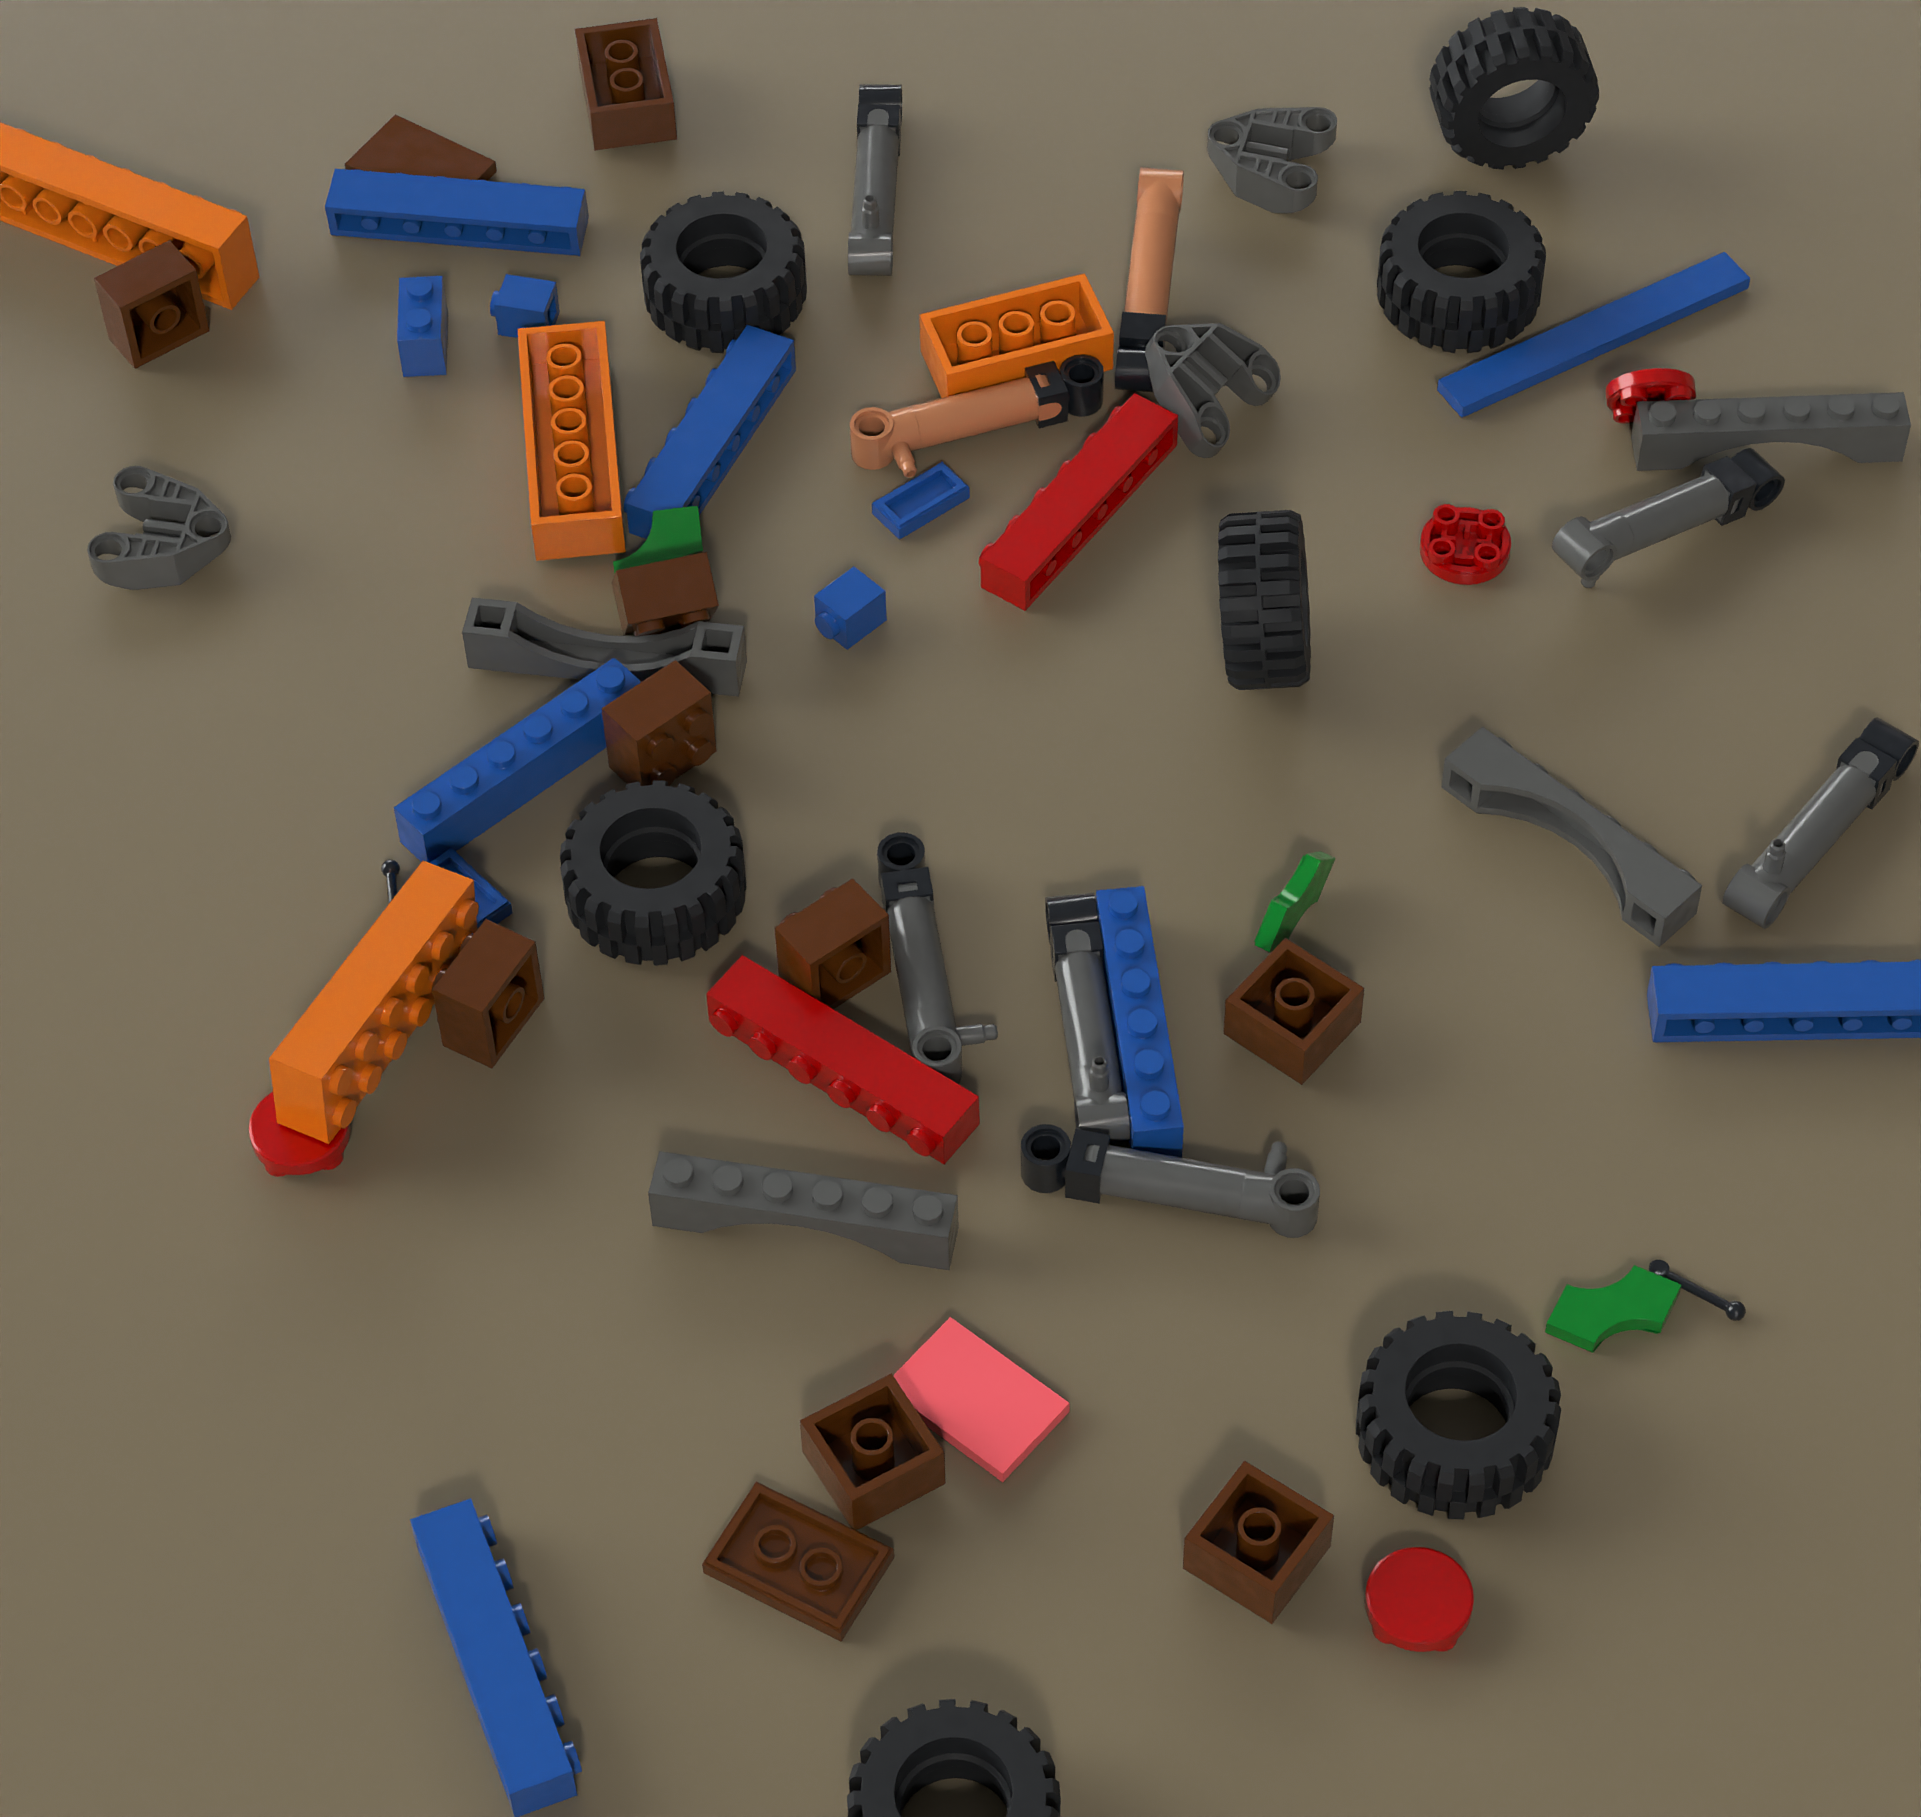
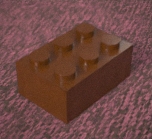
[575,18,677,151]

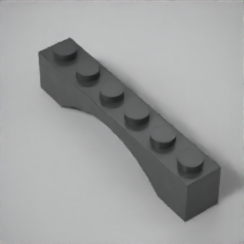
[1631,392,1911,471]
[462,597,747,697]
[1441,727,1702,947]
[648,1151,959,1270]

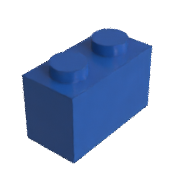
[397,276,448,377]

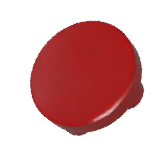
[1606,368,1696,424]
[1420,504,1511,585]
[249,1092,351,1177]
[1365,1547,1474,1652]

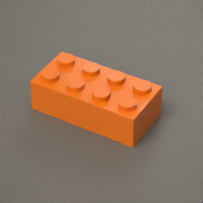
[919,273,1114,398]

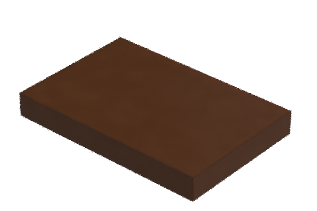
[345,114,497,181]
[702,1481,894,1642]

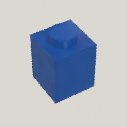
[490,274,560,338]
[814,566,887,650]

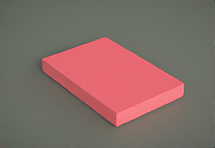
[893,1317,1070,1482]

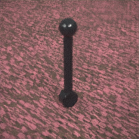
[381,859,400,903]
[1648,1260,1746,1321]

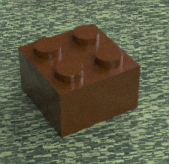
[94,240,209,369]
[612,552,719,636]
[601,660,717,786]
[775,878,891,1009]
[432,919,545,1069]
[1223,938,1364,1085]
[800,1373,946,1530]
[1183,1460,1334,1624]

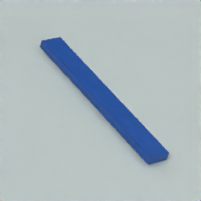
[1437,252,1750,418]

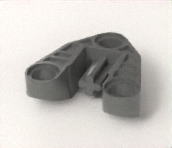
[1207,107,1337,213]
[1145,323,1281,458]
[87,466,231,590]

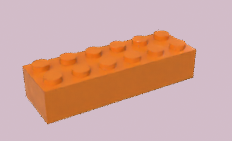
[517,321,626,561]
[269,861,479,1144]

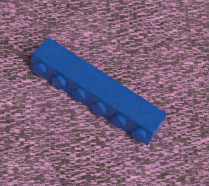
[325,169,589,256]
[623,325,796,539]
[394,658,641,863]
[1096,886,1184,1158]
[1647,959,1921,1042]
[410,1498,582,1817]

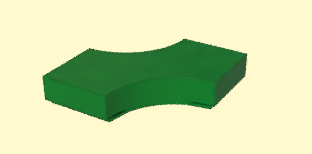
[613,506,703,574]
[1254,851,1336,952]
[1545,1265,1682,1353]

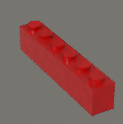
[978,393,1178,611]
[706,955,980,1165]

